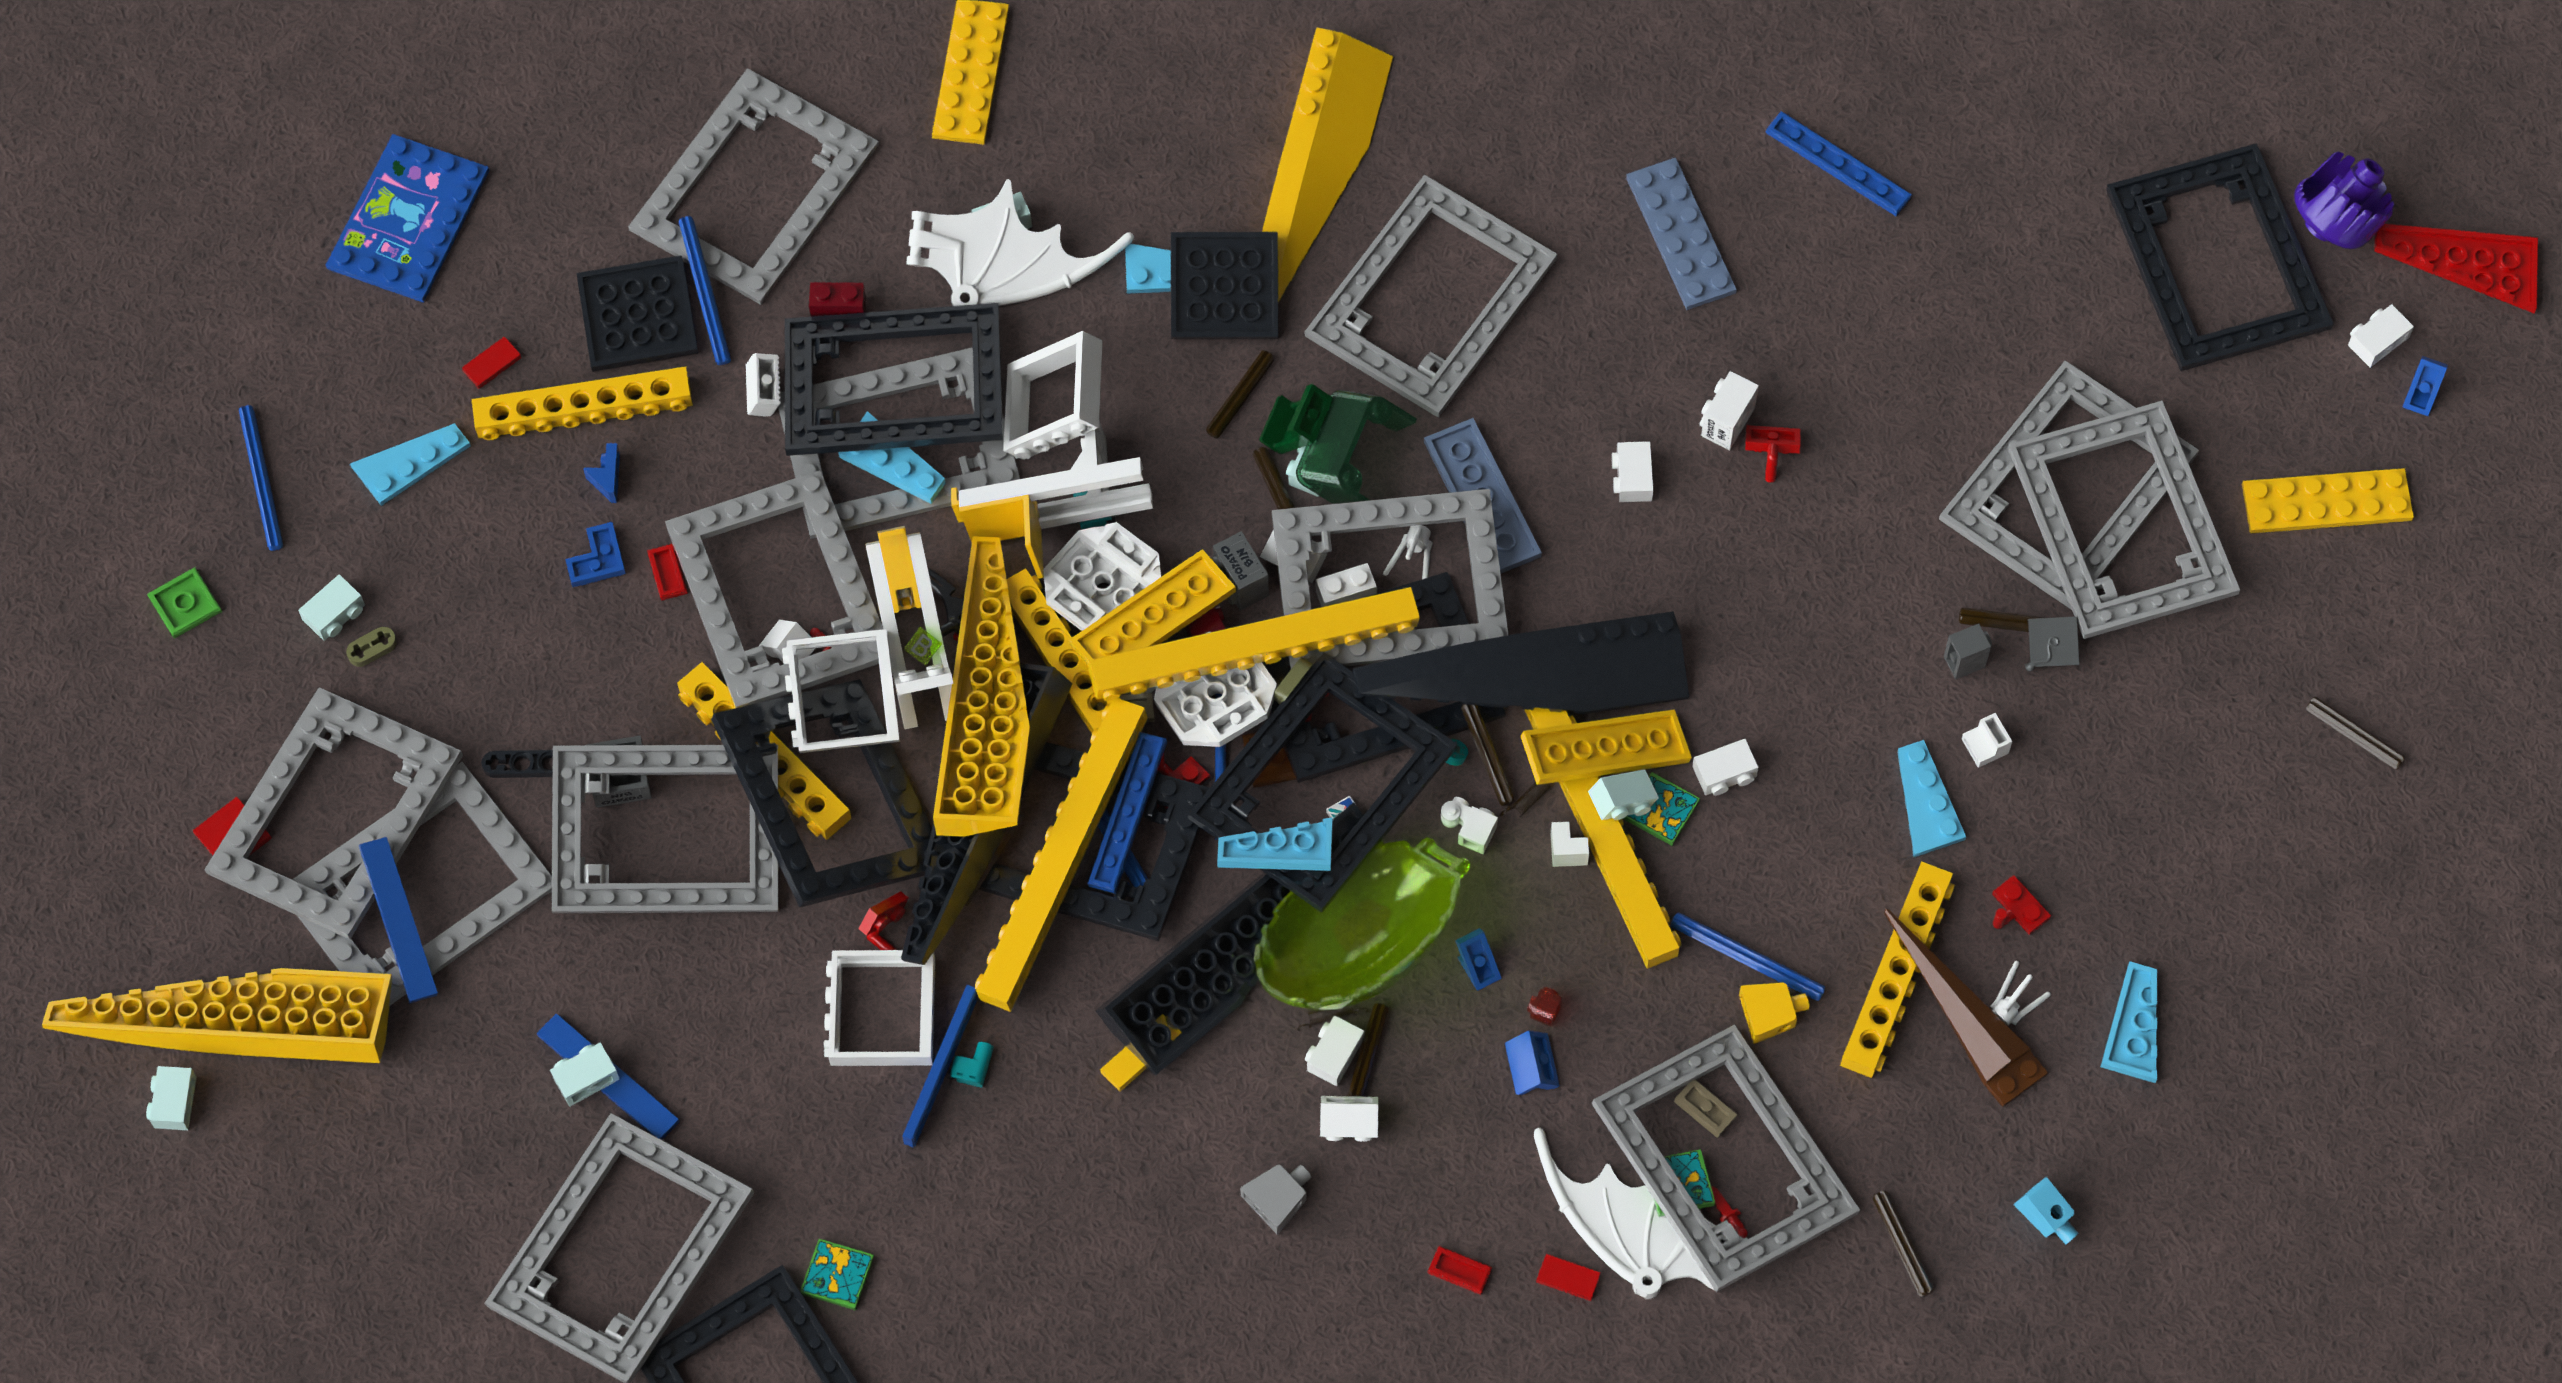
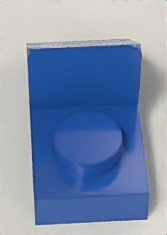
[2403,356,2448,416]
[583,443,620,503]
[1455,928,1502,991]

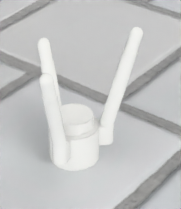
[1383,525,1433,579]
[1990,961,2051,1026]

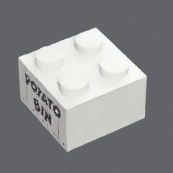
[1700,371,1759,450]

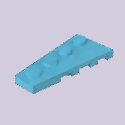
[1125,243,1171,294]
[838,411,946,504]
[350,423,471,506]
[1897,740,1966,857]
[1217,817,1332,871]
[2100,961,2157,1083]

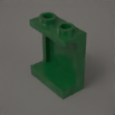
[1259,384,1333,454]

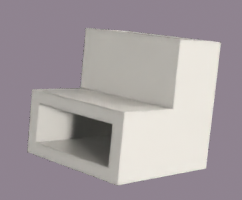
[759,620,815,662]
[1962,713,2012,768]
[1550,822,1589,867]

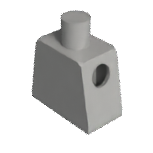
[1240,1165,1311,1234]

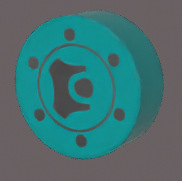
[1446,739,1468,766]

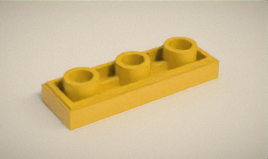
[1100,1014,1182,1092]

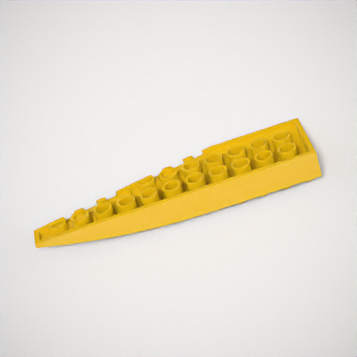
[1262,28,1393,303]
[933,536,1030,837]
[42,968,392,1063]

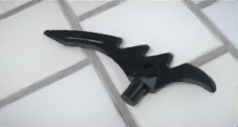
[927,567,964,637]

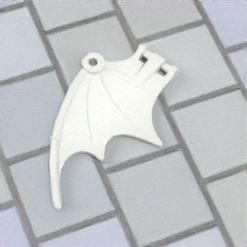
[906,179,1134,306]
[1534,1128,1743,1299]

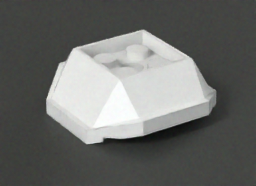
[1043,522,1161,631]
[1154,632,1278,747]

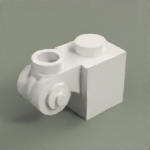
[1441,797,1498,854]

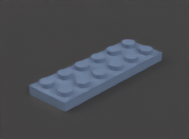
[1626,157,1736,310]
[1424,418,1542,573]

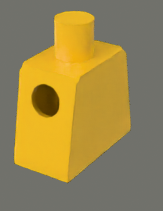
[1739,983,1809,1044]

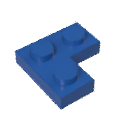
[565,522,626,587]

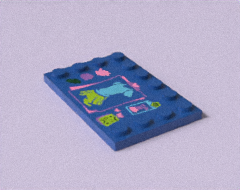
[326,134,490,303]

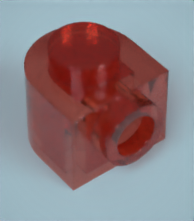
[1527,987,1562,1027]

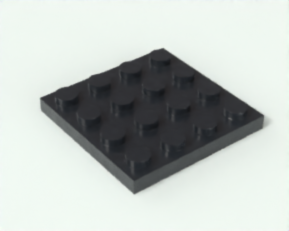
[1171,232,1278,339]
[576,255,698,372]

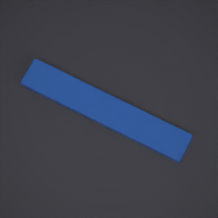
[1766,111,1912,216]
[1088,732,1167,894]
[359,837,438,1003]
[902,985,978,1147]
[537,1013,680,1140]

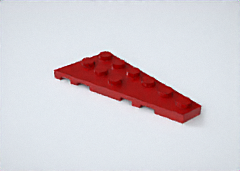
[2374,224,2538,313]

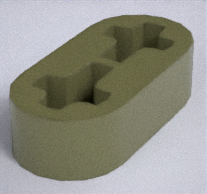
[346,627,397,667]
[1274,657,1313,704]

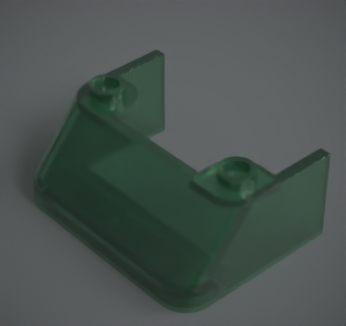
[1296,390,1417,504]

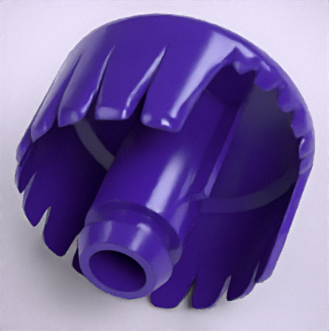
[2294,152,2394,249]

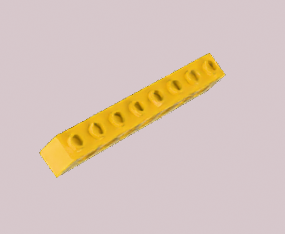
[471,367,693,440]
[1007,568,1134,754]
[677,662,851,840]
[1840,861,1955,1078]

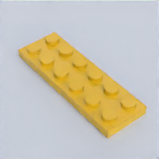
[932,0,1009,145]
[2242,468,2414,534]
[1070,549,1236,666]
[1521,710,1692,785]

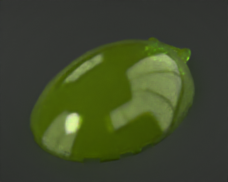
[1254,837,1470,1011]

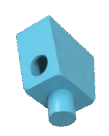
[2013,1177,2078,1244]

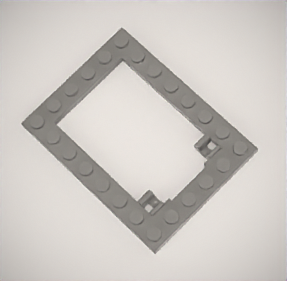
[628,68,879,305]
[1305,175,1557,418]
[778,347,1020,539]
[1939,361,2199,610]
[2008,401,2240,639]
[665,470,883,708]
[1272,489,1508,670]
[204,687,463,939]
[552,745,778,913]
[292,762,552,1006]
[1592,1025,1860,1292]
[485,1113,754,1383]

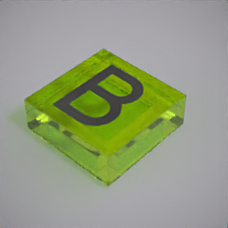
[903,627,942,666]

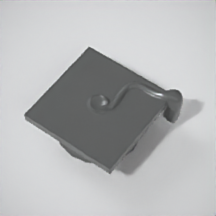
[2025,617,2079,672]

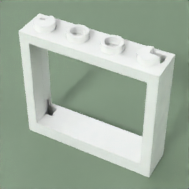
[1003,331,1102,460]
[782,629,900,753]
[824,950,935,1066]

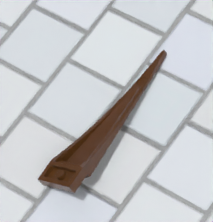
[1884,908,2048,1107]

